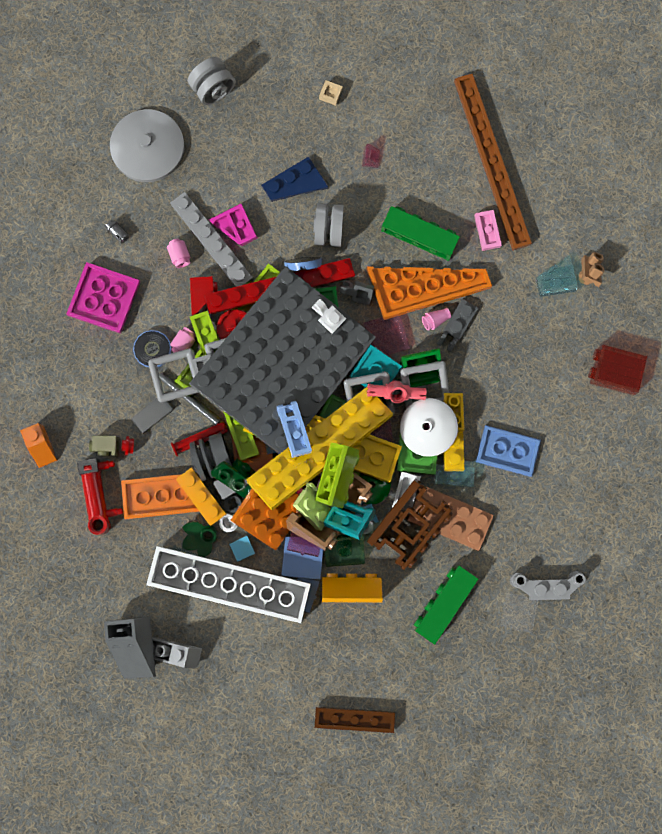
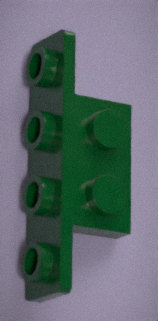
[211,458,256,498]

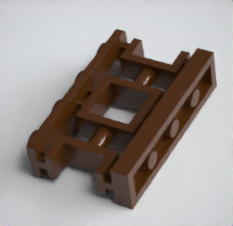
[367,478,453,570]

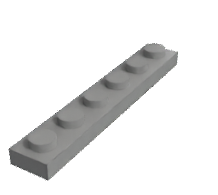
[170,192,253,287]

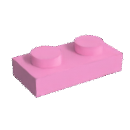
[474,210,502,251]

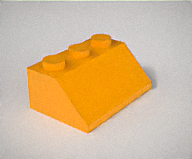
[322,573,383,603]

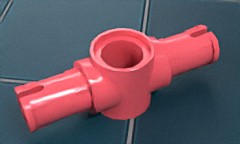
[367,381,427,404]

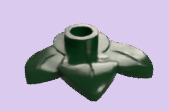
[182,521,218,557]

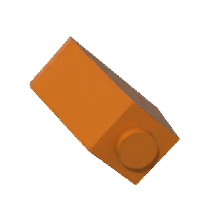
[20,423,57,468]

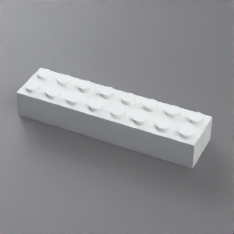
[147,546,311,623]

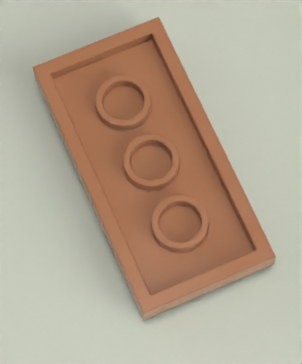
[407,485,494,551]

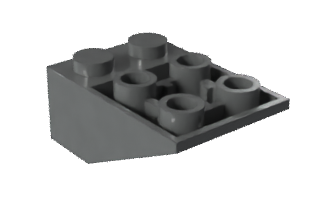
[104,616,156,679]

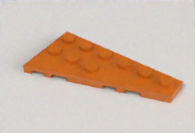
[367,266,492,320]

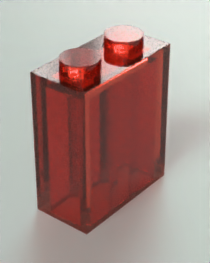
[588,345,647,396]

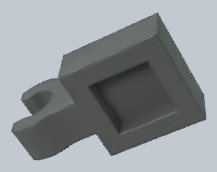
[340,280,375,305]

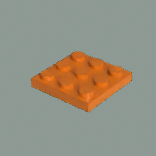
[230,489,299,550]

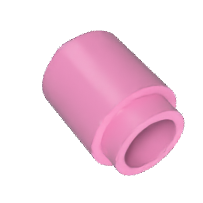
[167,239,190,268]
[170,327,196,352]

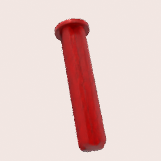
[171,422,228,456]

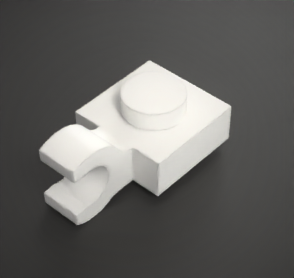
[312,299,346,333]

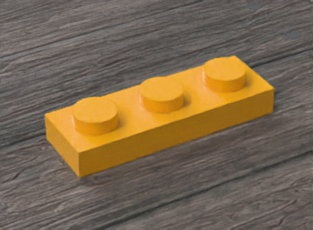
[176,467,227,526]

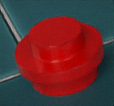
[121,436,134,455]

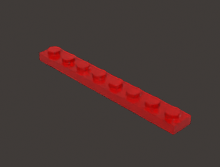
[204,258,355,314]

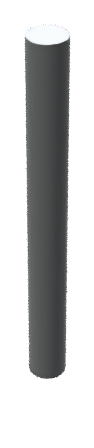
[160,372,221,425]

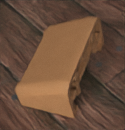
[286,472,373,551]

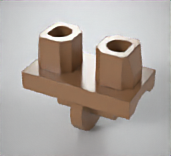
[578,252,604,287]

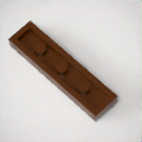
[314,707,395,733]

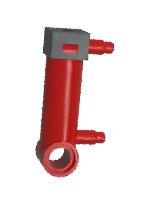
[77,458,123,535]

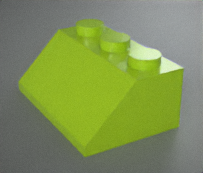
[315,442,360,508]

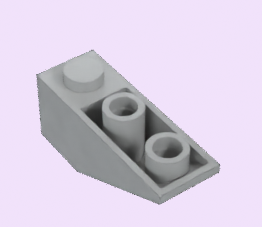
[152,637,202,668]

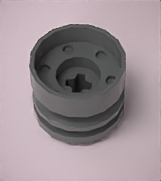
[189,432,232,481]

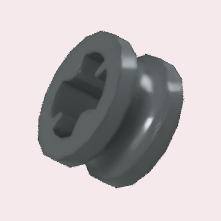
[224,495,242,513]

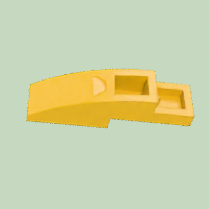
[443,393,465,471]

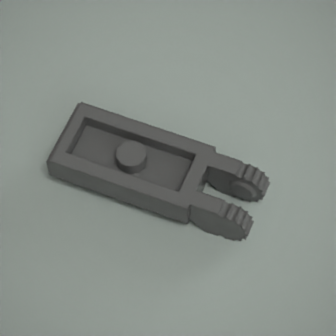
[437,299,478,352]

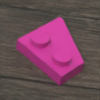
[209,204,258,246]

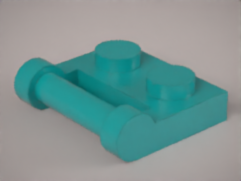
[323,501,376,540]

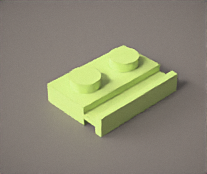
[293,483,333,531]

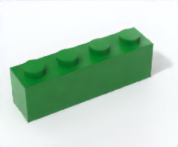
[381,206,460,261]
[413,565,478,645]

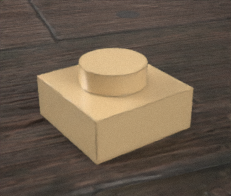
[319,80,343,106]

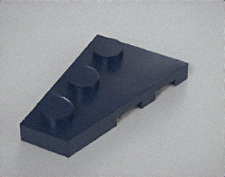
[261,157,328,202]

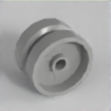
[187,57,236,105]
[313,203,344,247]

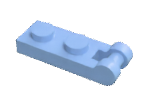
[277,401,312,458]

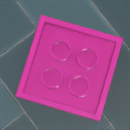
[66,262,140,334]

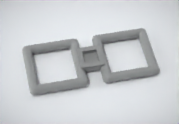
[148,338,226,403]
[344,361,450,413]

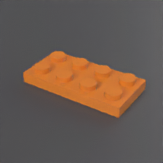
[121,473,200,520]

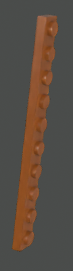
[454,74,532,251]

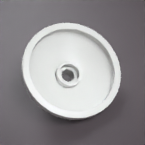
[400,398,458,456]

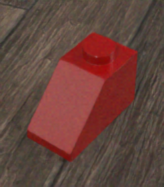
[190,276,218,316]

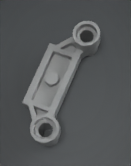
[510,571,586,600]

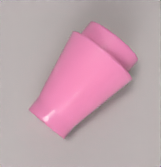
[422,308,451,330]

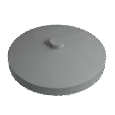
[110,109,185,182]

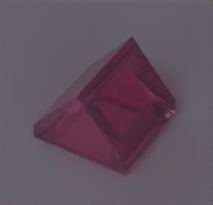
[362,144,380,168]

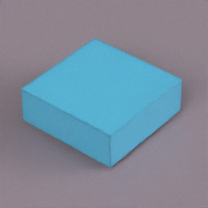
[229,536,255,562]

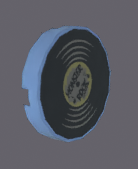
[284,257,322,271]
[133,330,172,368]

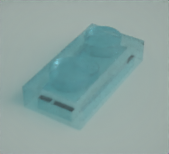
[434,464,475,487]

